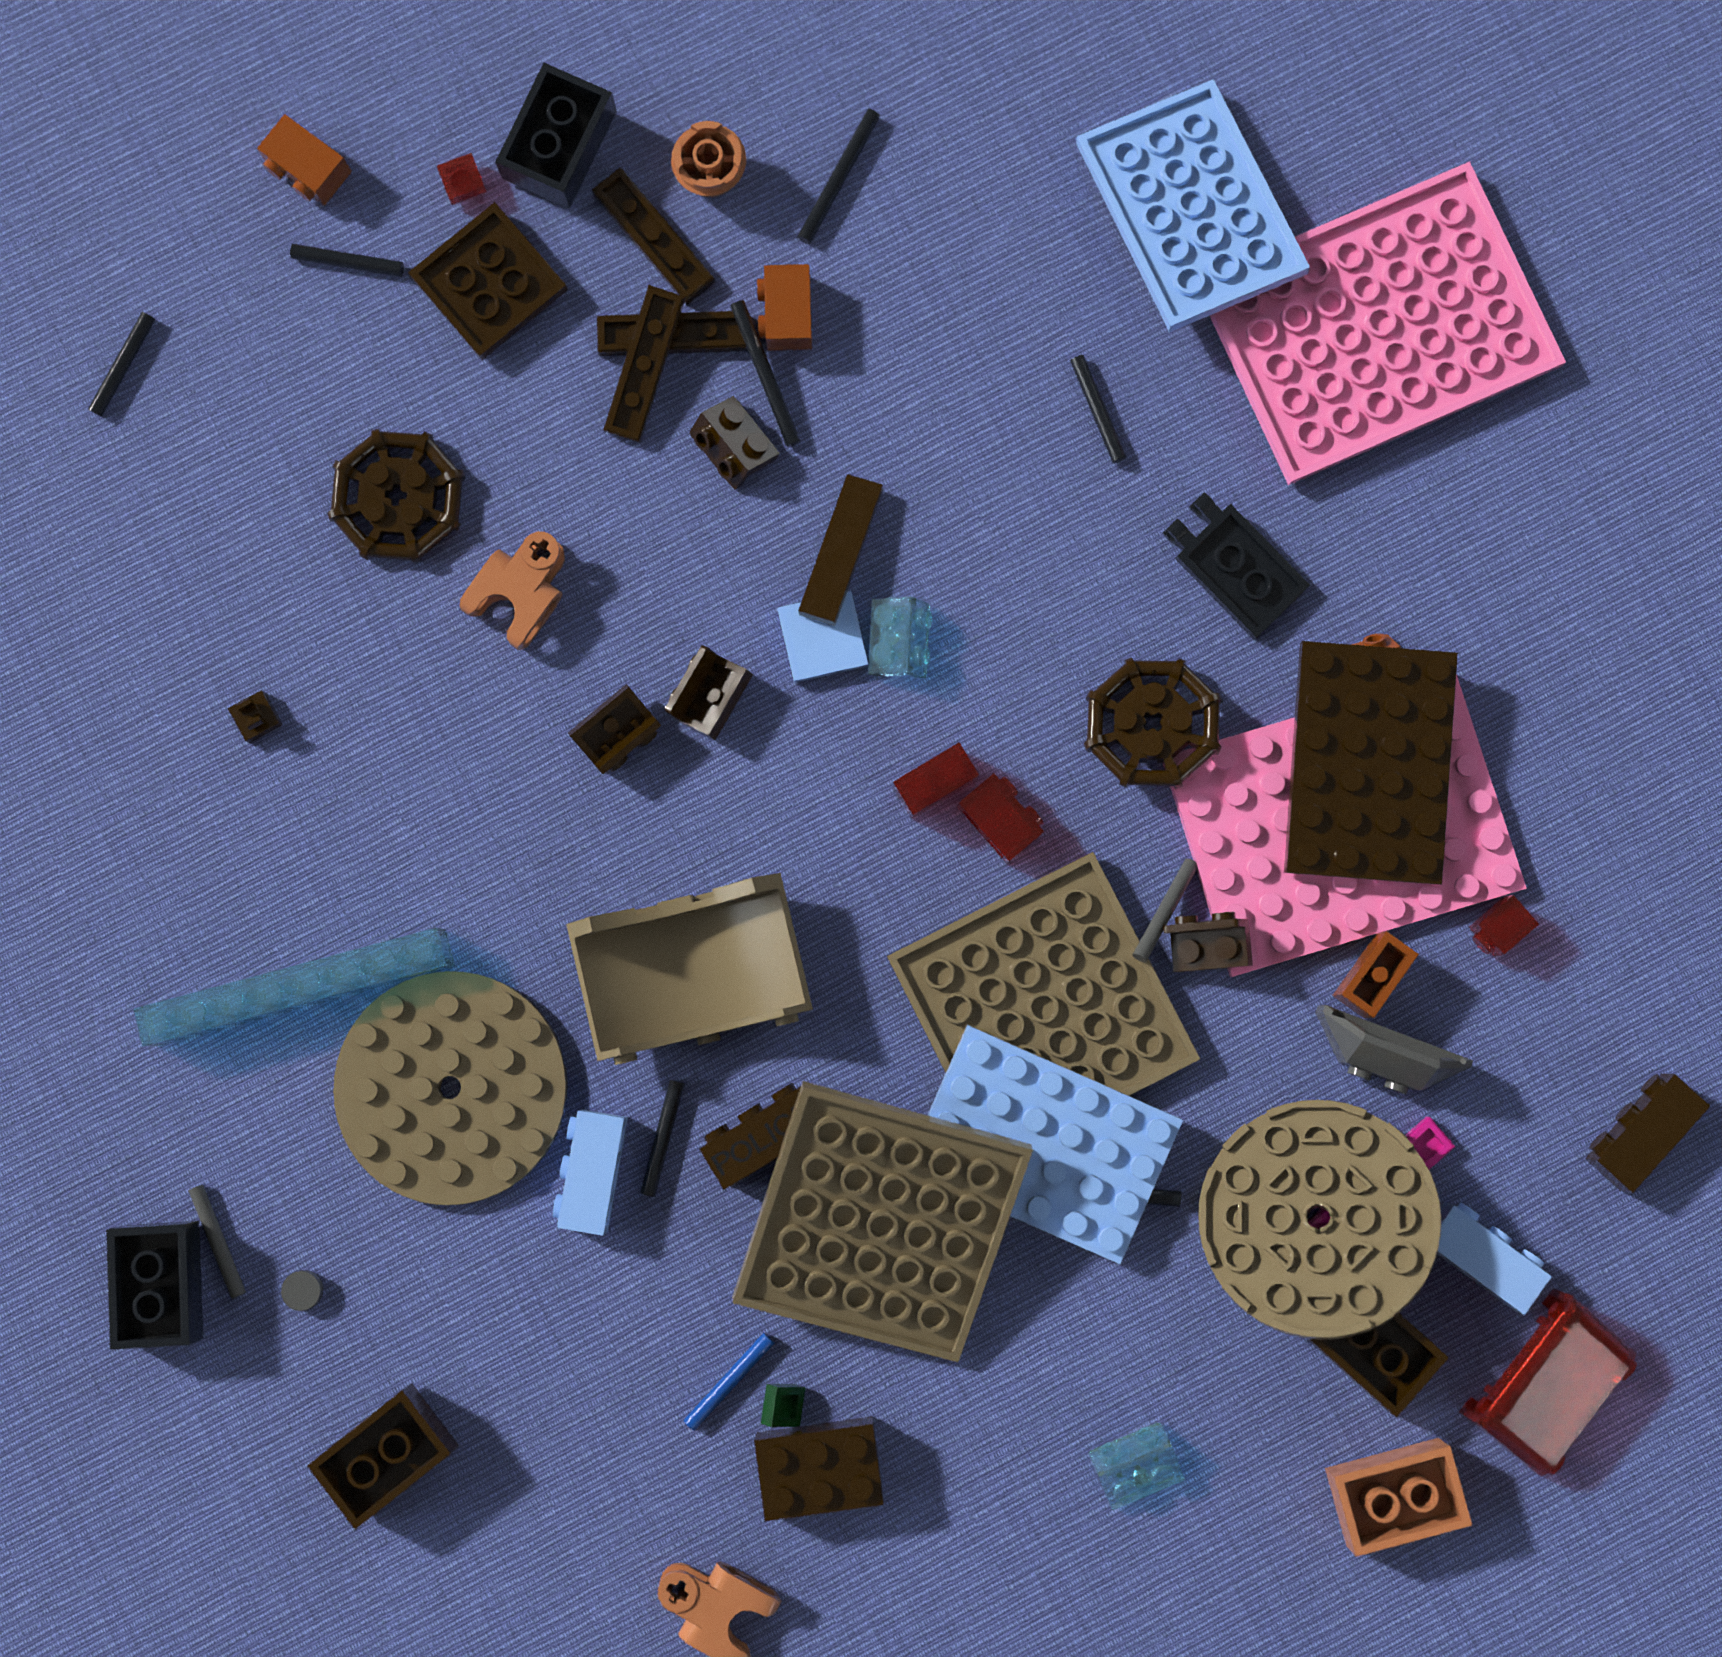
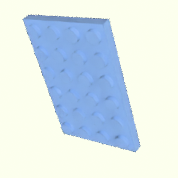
[1076,80,1310,332]
[928,1025,1183,1264]

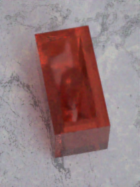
[893,742,979,819]
[957,773,1044,864]

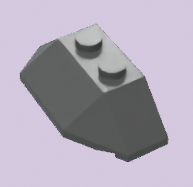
[1315,1005,1473,1095]

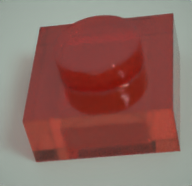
[437,153,487,205]

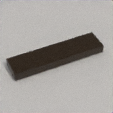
[592,167,715,306]
[603,285,686,443]
[597,311,748,356]
[798,474,883,626]

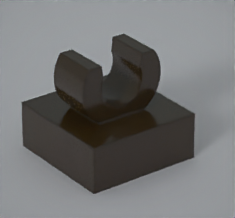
[228,690,283,743]

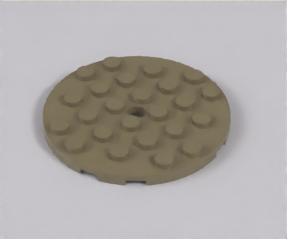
[333,971,568,1205]
[1198,1100,1441,1340]

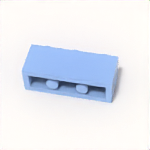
[553,1109,628,1236]
[1437,1202,1552,1315]

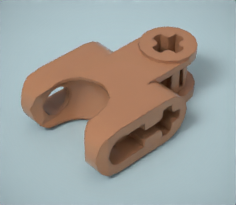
[460,531,565,650]
[658,1561,782,1657]

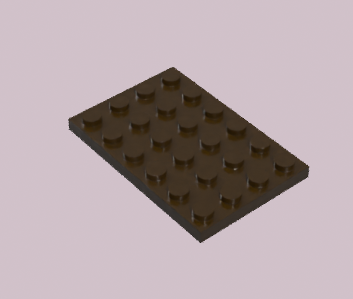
[1284,641,1458,885]

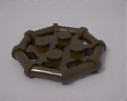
[327,428,466,564]
[1084,657,1223,789]

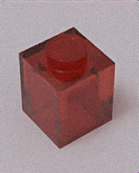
[1469,895,1539,956]

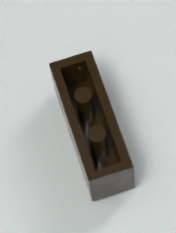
[1585,1073,1710,1193]

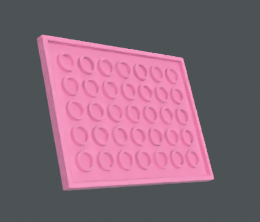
[1210,162,1566,485]
[1163,674,1527,977]

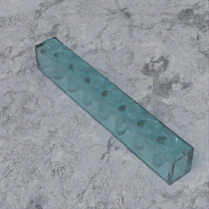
[134,928,455,1047]

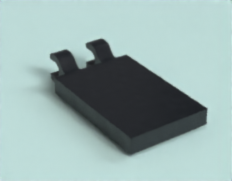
[1163,492,1310,640]

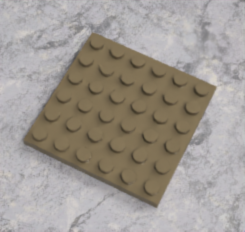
[887,852,1200,1096]
[732,1081,1033,1362]

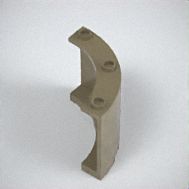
[566,873,813,1065]

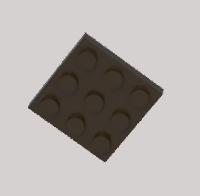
[408,202,568,360]

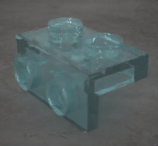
[868,596,932,678]
[1089,1422,1185,1511]

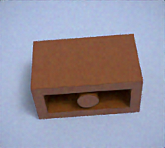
[257,114,352,206]
[757,264,812,351]
[1332,931,1419,1018]

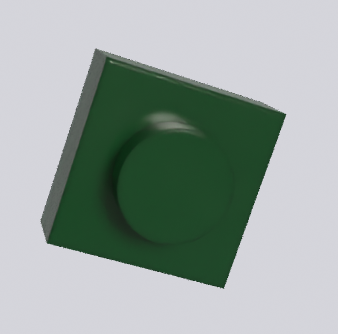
[761,1384,806,1427]

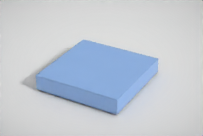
[777,591,868,683]

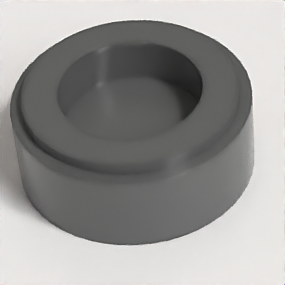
[281,1270,323,1311]

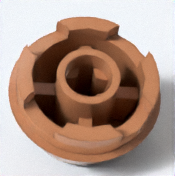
[671,121,746,197]

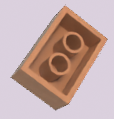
[1325,1438,1473,1557]

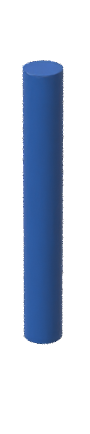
[683,1332,775,1431]

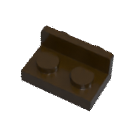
[1163,912,1253,972]

